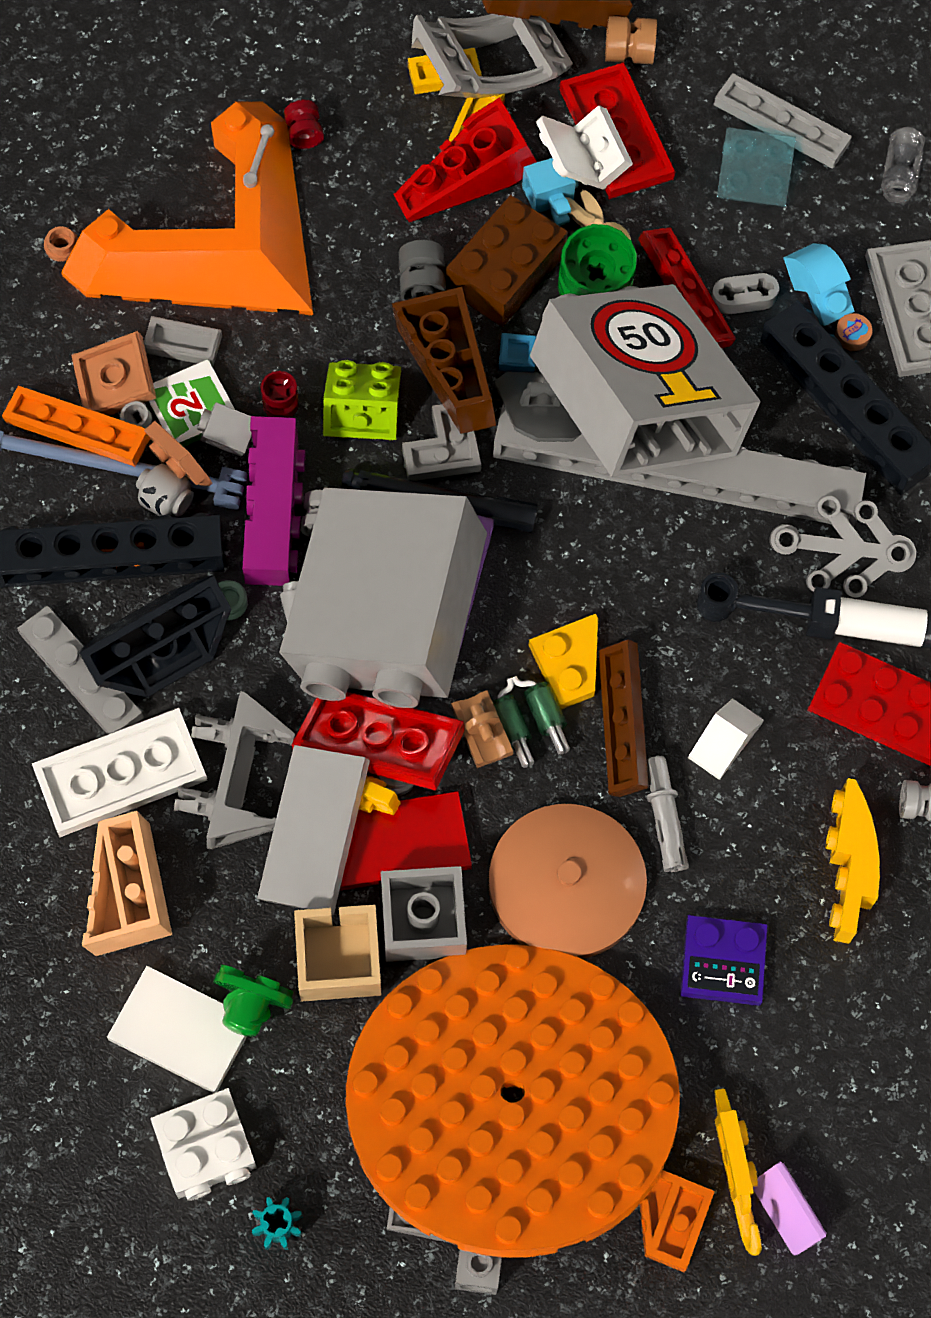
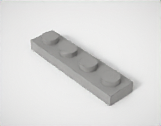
[714,73,852,169]
[17,605,144,735]

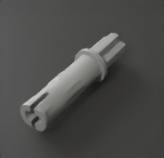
[647,756,689,872]

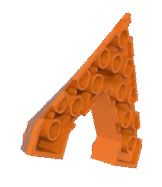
[61,101,313,315]

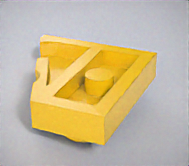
[529,614,598,710]

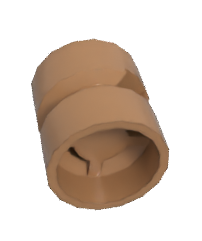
[605,16,657,64]

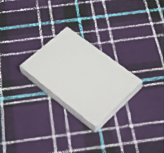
[107,966,247,1093]

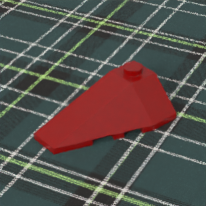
[393,97,537,222]

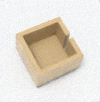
[294,905,381,1001]

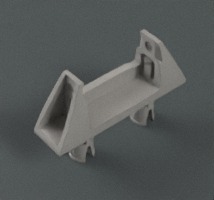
[174,691,295,849]

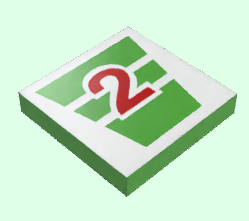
[148,359,235,447]

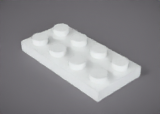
[32,708,207,837]

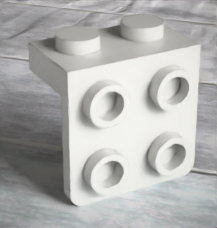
[536,105,633,189]

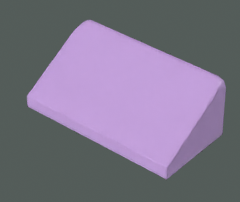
[753,1162,827,1255]

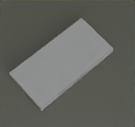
[865,240,931,377]
[257,745,370,915]

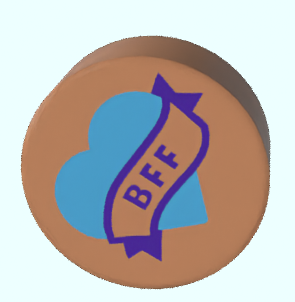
[835,313,872,351]

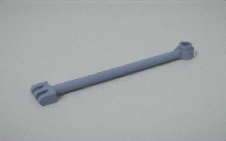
[0,431,248,509]

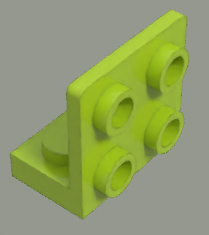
[323,360,401,440]

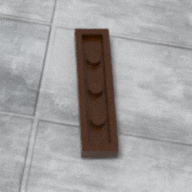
[599,640,649,797]

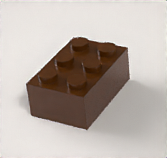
[446,195,568,327]

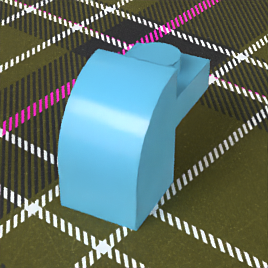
[783,243,855,326]

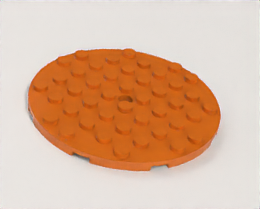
[346,945,680,1258]

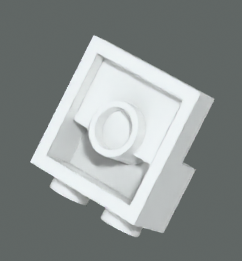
[150,1088,257,1201]

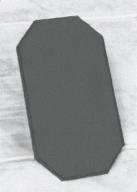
[494,371,582,442]

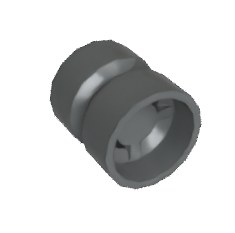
[398,240,446,301]

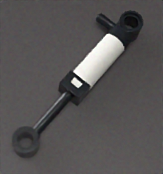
[696,573,931,649]

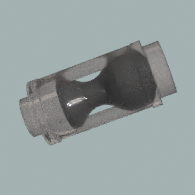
[881,127,925,203]

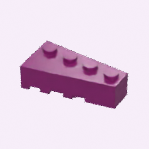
[242,416,306,586]

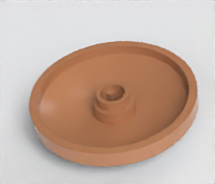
[488,804,647,959]

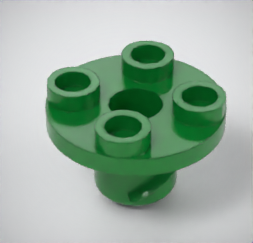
[213,964,294,1036]

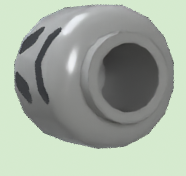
[136,464,194,517]

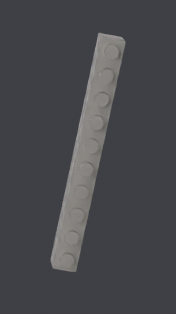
[493,405,866,528]

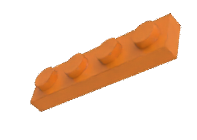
[2,386,150,467]

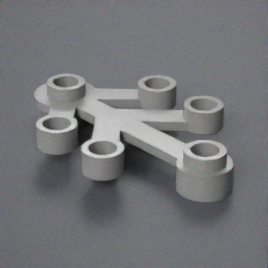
[769,496,916,598]

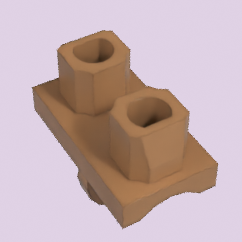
[451,690,513,768]

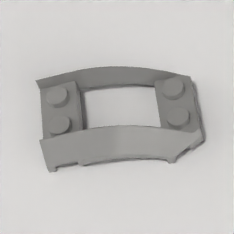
[411,14,573,98]

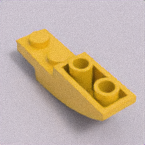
[825,778,880,944]

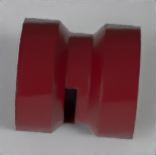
[284,99,324,149]
[260,371,299,418]

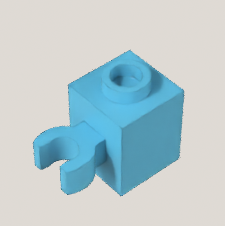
[522,158,579,226]

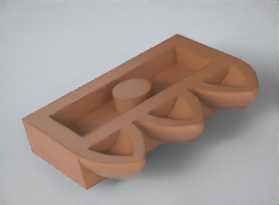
[144,421,213,486]

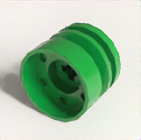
[558,224,637,296]

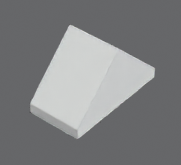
[688,698,764,780]

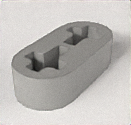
[711,273,779,314]

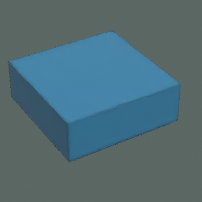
[498,333,537,372]

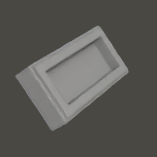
[144,316,222,367]

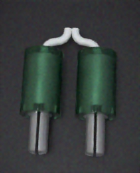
[492,676,570,768]

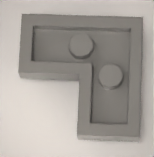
[402,404,481,481]

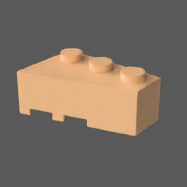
[82,811,172,956]

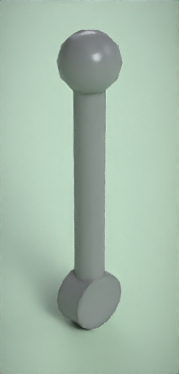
[243,124,274,188]

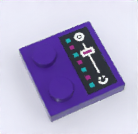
[680,915,767,1006]

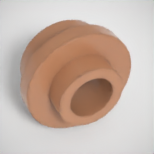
[44,226,78,261]

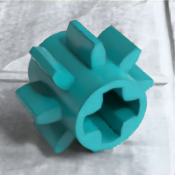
[251,1197,303,1250]

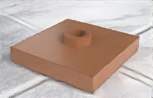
[71,331,157,416]

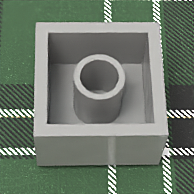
[381,866,467,962]

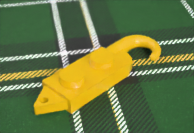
[714,1088,762,1256]

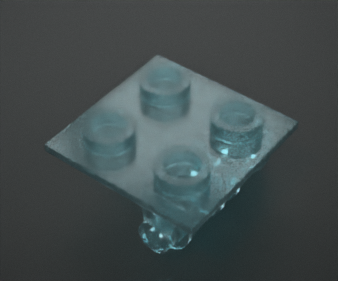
[717,128,796,207]

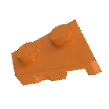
[640,1170,715,1272]

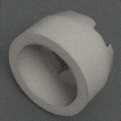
[120,401,152,428]

